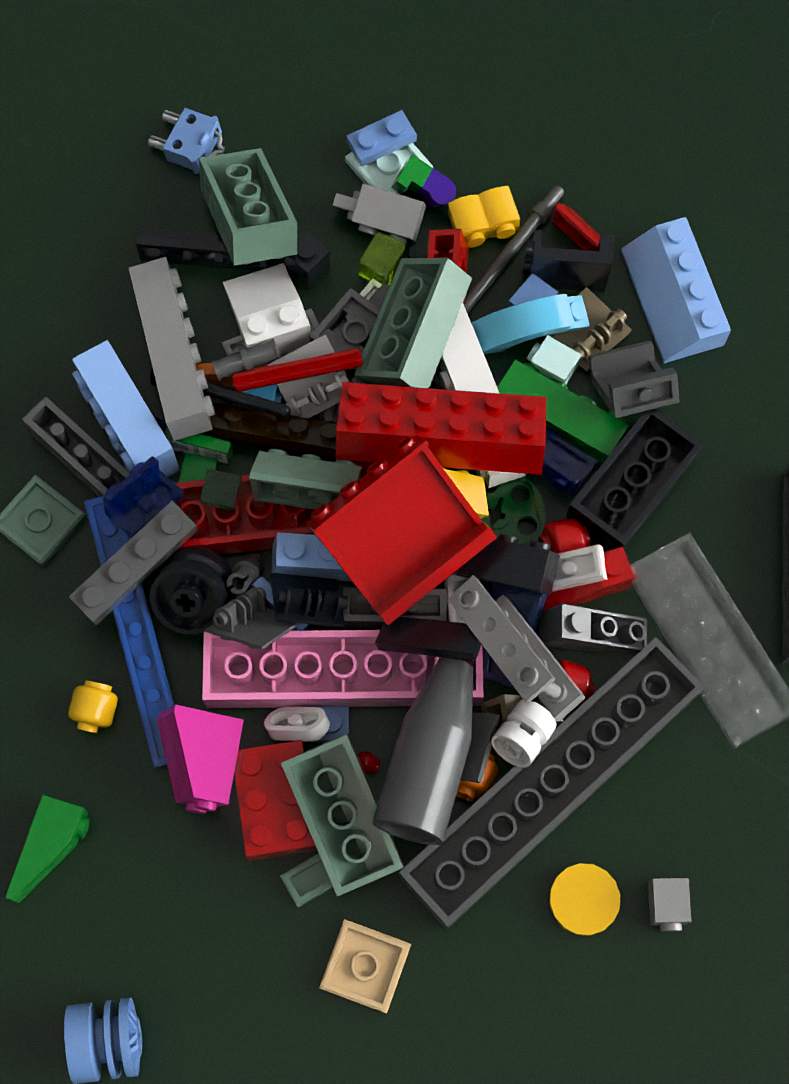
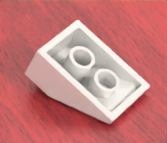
[223,263,311,355]

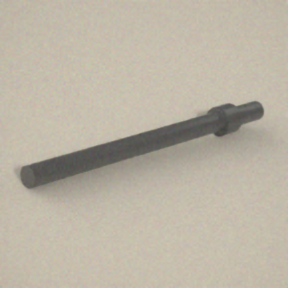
[464,185,565,314]

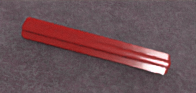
[232,348,363,391]

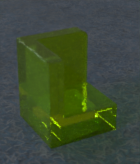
[359,231,405,285]

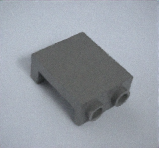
[589,341,680,418]

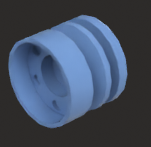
[64,997,142,1084]

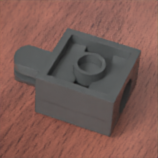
[309,284,390,383]

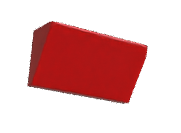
[552,203,600,251]

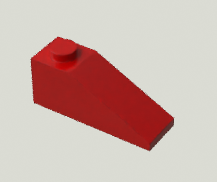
[542,546,635,611]

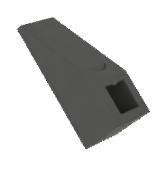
[539,604,647,652]

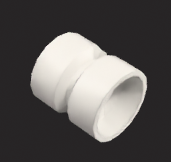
[491,700,557,768]

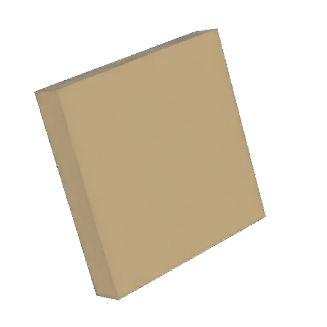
[319,919,411,1014]

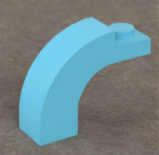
[471,294,590,354]

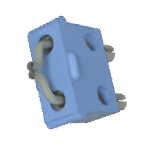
[148,108,225,174]

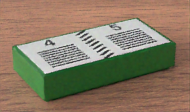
[164,427,233,465]

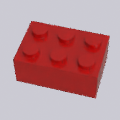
[234,740,318,861]

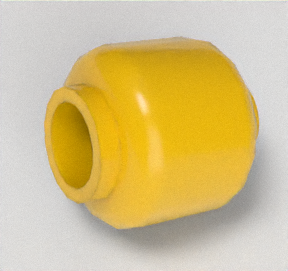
[68,680,118,733]

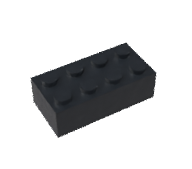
[566,409,704,550]

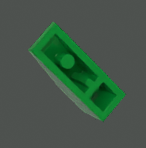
[5,795,90,903]

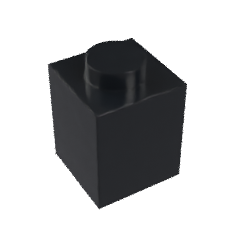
[284,231,331,289]

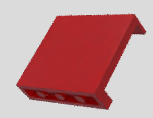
[306,434,497,625]

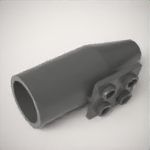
[372,657,500,845]

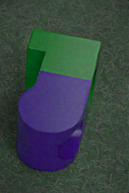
[391,154,456,210]

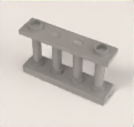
[448,575,586,721]

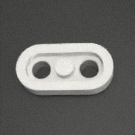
[264,706,330,742]

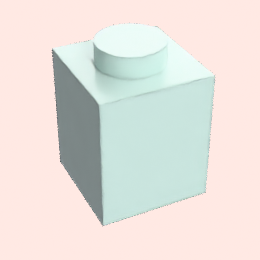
[527,335,581,385]

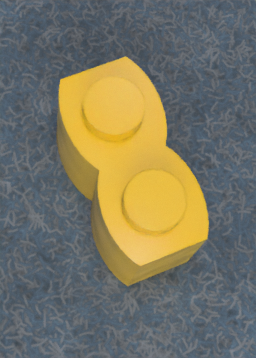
[448,186,520,248]

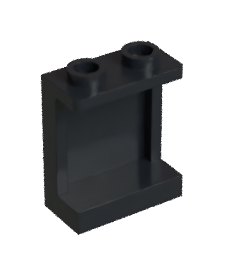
[523,230,614,292]

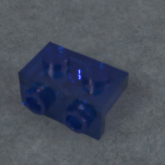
[542,427,597,495]
[103,456,184,538]

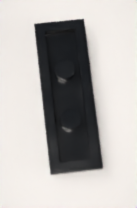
[375,616,482,661]

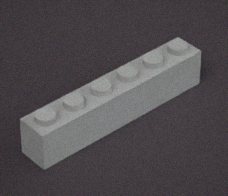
[129,257,215,441]

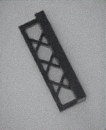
[136,227,268,271]

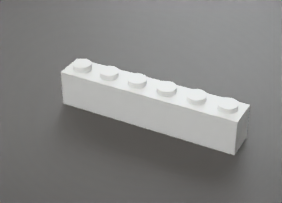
[439,303,526,488]

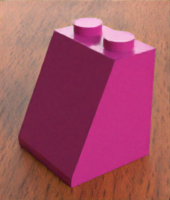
[157,705,244,814]

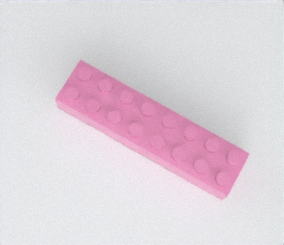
[202,630,484,708]

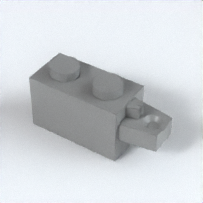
[333,184,427,245]

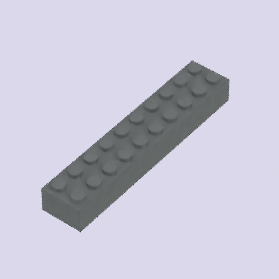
[398,637,705,930]

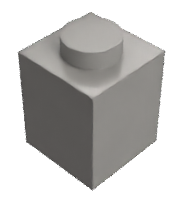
[648,878,691,932]

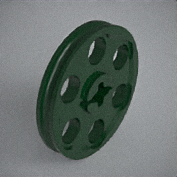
[469,471,546,546]

